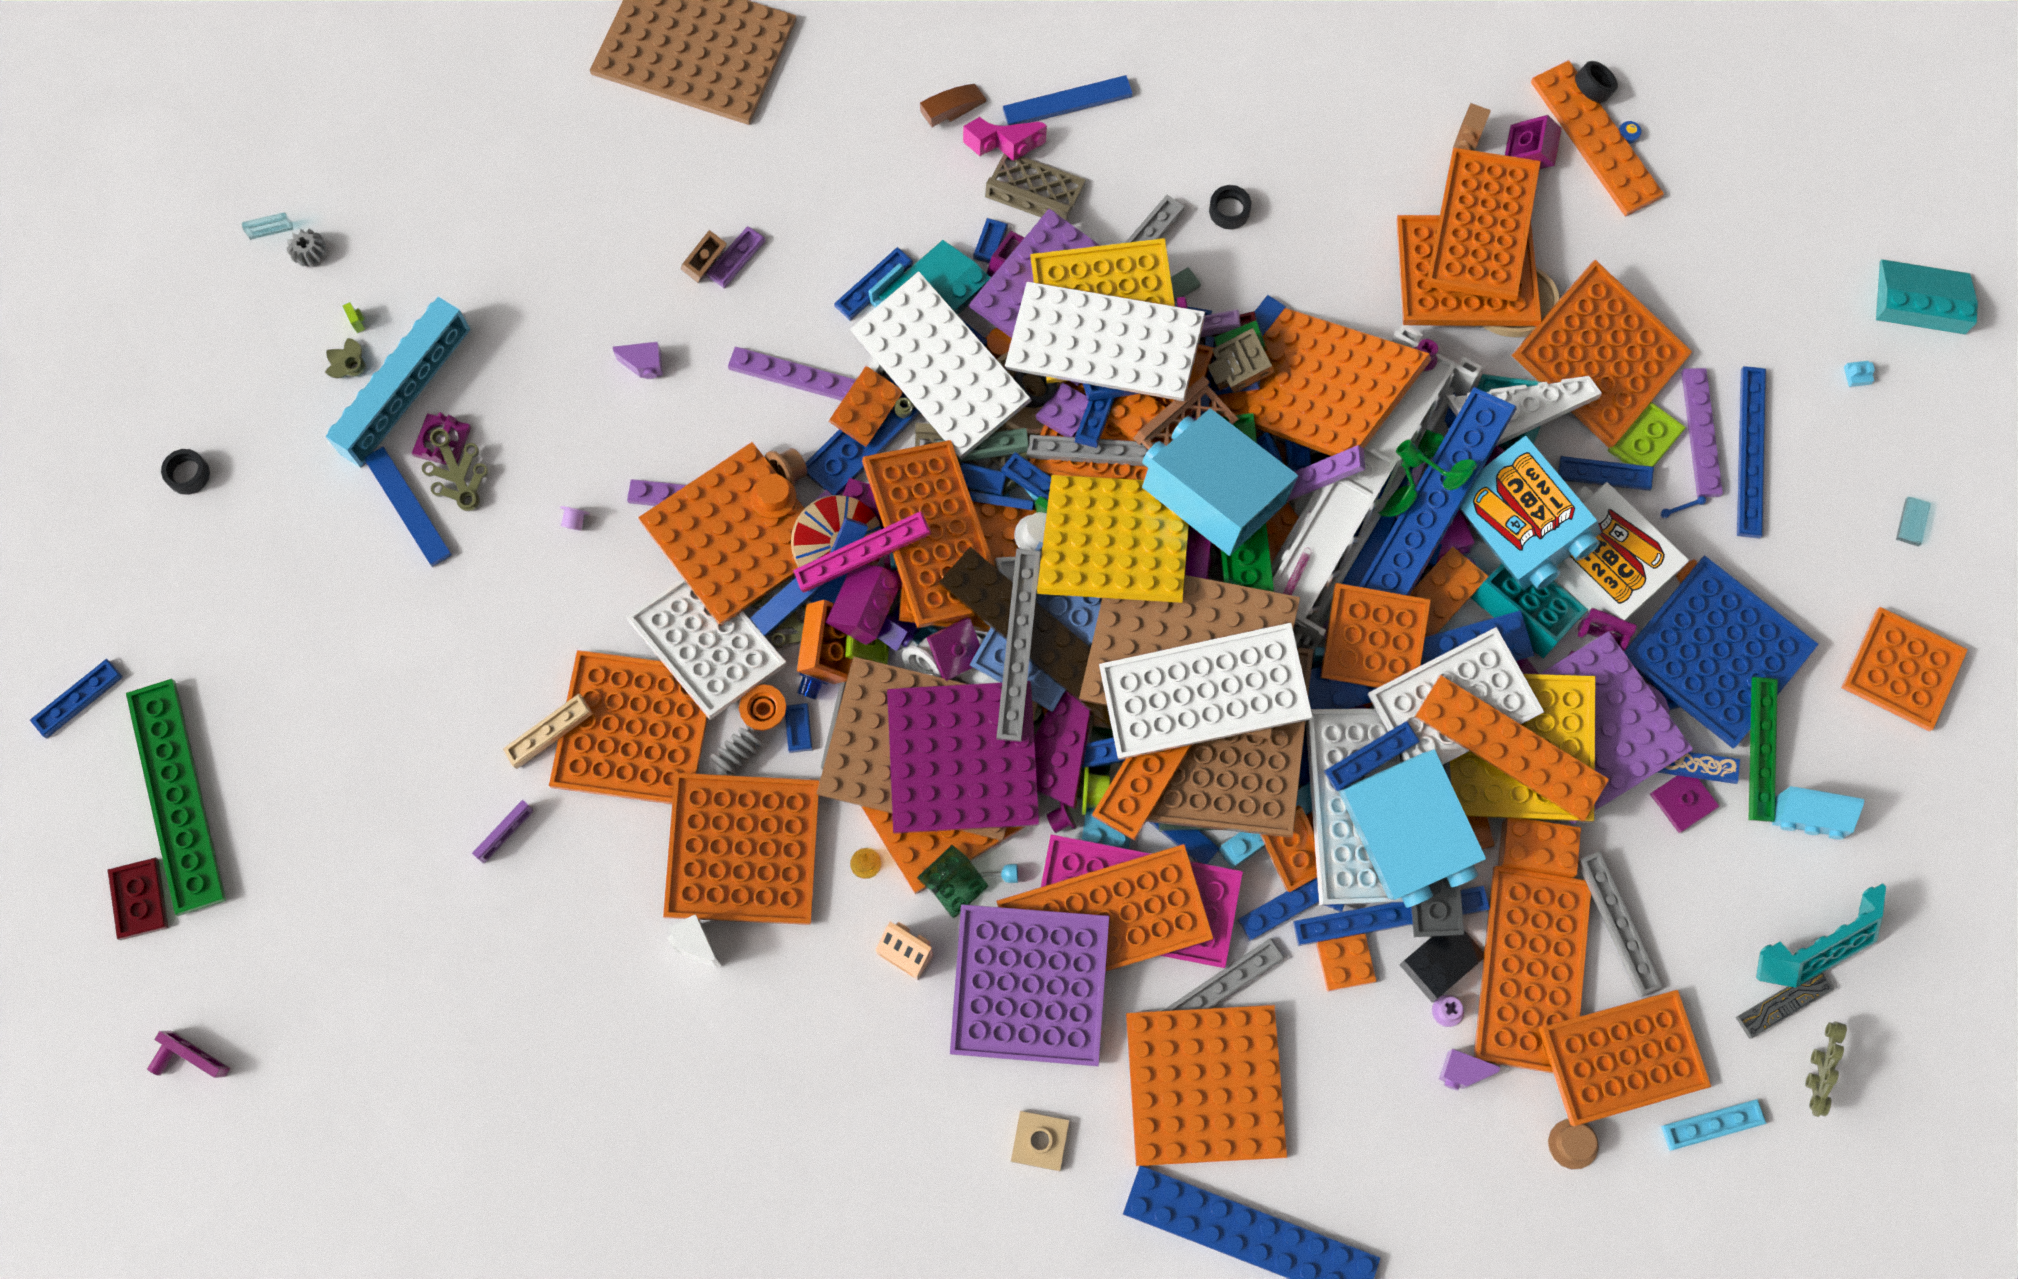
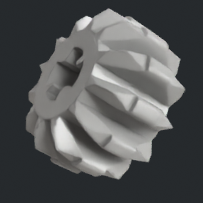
[286,228,327,267]

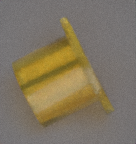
[850,848,881,879]

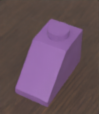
[613,342,663,379]
[1439,1049,1500,1091]

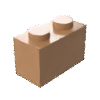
[1453,103,1491,151]
[680,230,727,283]

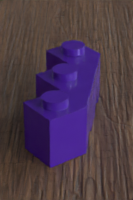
[877,602,922,651]

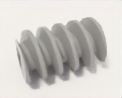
[710,724,764,775]

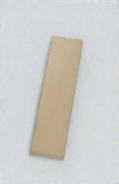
[503,694,593,769]

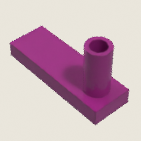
[147,1030,230,1078]

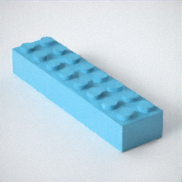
[325,297,471,468]

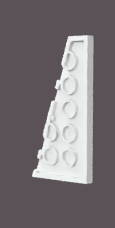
[1445,376,1602,446]

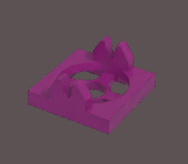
[411,412,472,465]
[1577,608,1637,651]

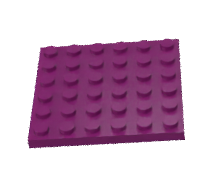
[887,681,1039,834]

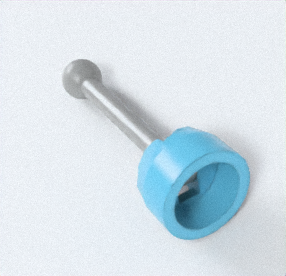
[960,864,1018,883]

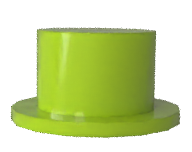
[1082,767,1110,815]

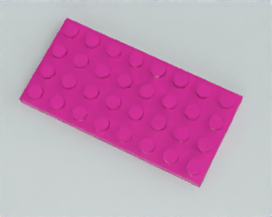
[1041,834,1243,968]

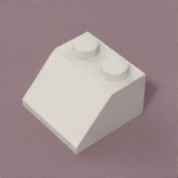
[667,914,722,968]

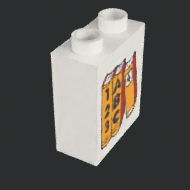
[1555,482,1689,633]

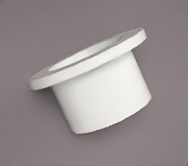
[1014,512,1047,551]
[902,638,941,678]

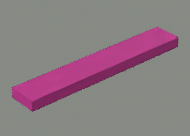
[793,511,931,593]

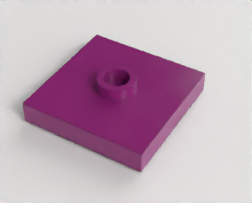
[926,618,980,681]
[1650,776,1719,833]

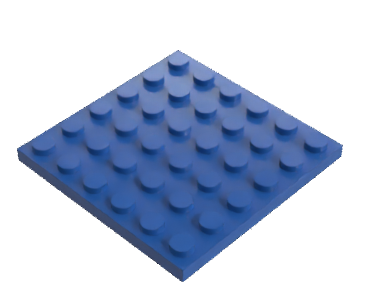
[1624,555,1819,749]

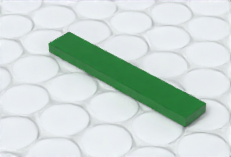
[1748,677,1778,822]

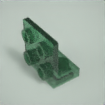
[917,845,988,918]

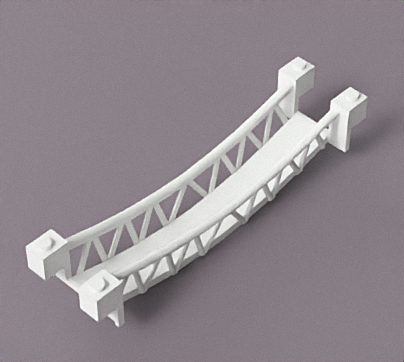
[1271,325,1483,653]

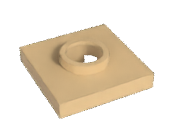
[1011,1111,1069,1171]

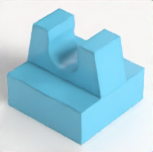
[1844,361,1875,387]

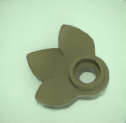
[325,338,366,379]

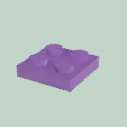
[1036,383,1088,438]

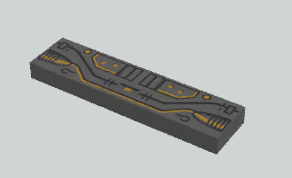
[1736,973,1833,1039]

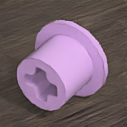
[560,506,590,531]
[1432,995,1464,1027]

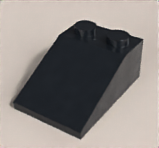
[1399,930,1484,1003]

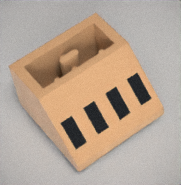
[875,921,934,980]

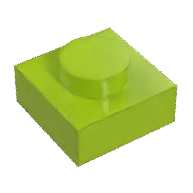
[342,302,365,333]

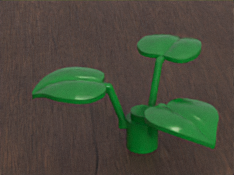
[1377,429,1478,517]

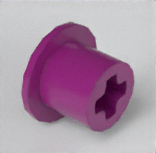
[1414,339,1438,371]
[1046,802,1077,833]

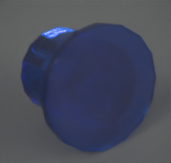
[797,672,828,700]

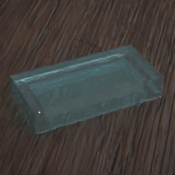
[242,212,294,240]
[1896,496,1931,547]

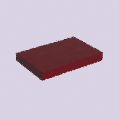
[107,857,169,941]

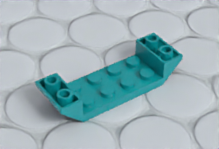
[1756,883,1886,988]

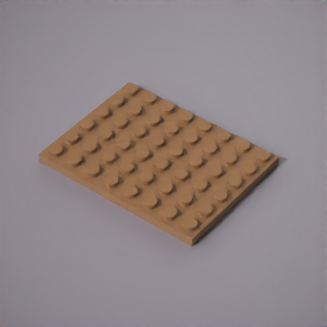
[590,0,796,125]
[1079,575,1300,739]
[1146,648,1313,838]
[816,657,1038,841]

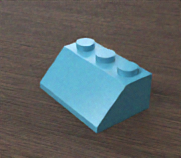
[1772,786,1864,840]

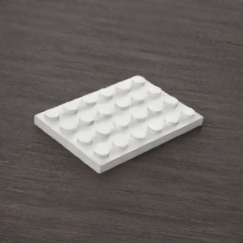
[626,578,787,720]
[1368,627,1544,765]

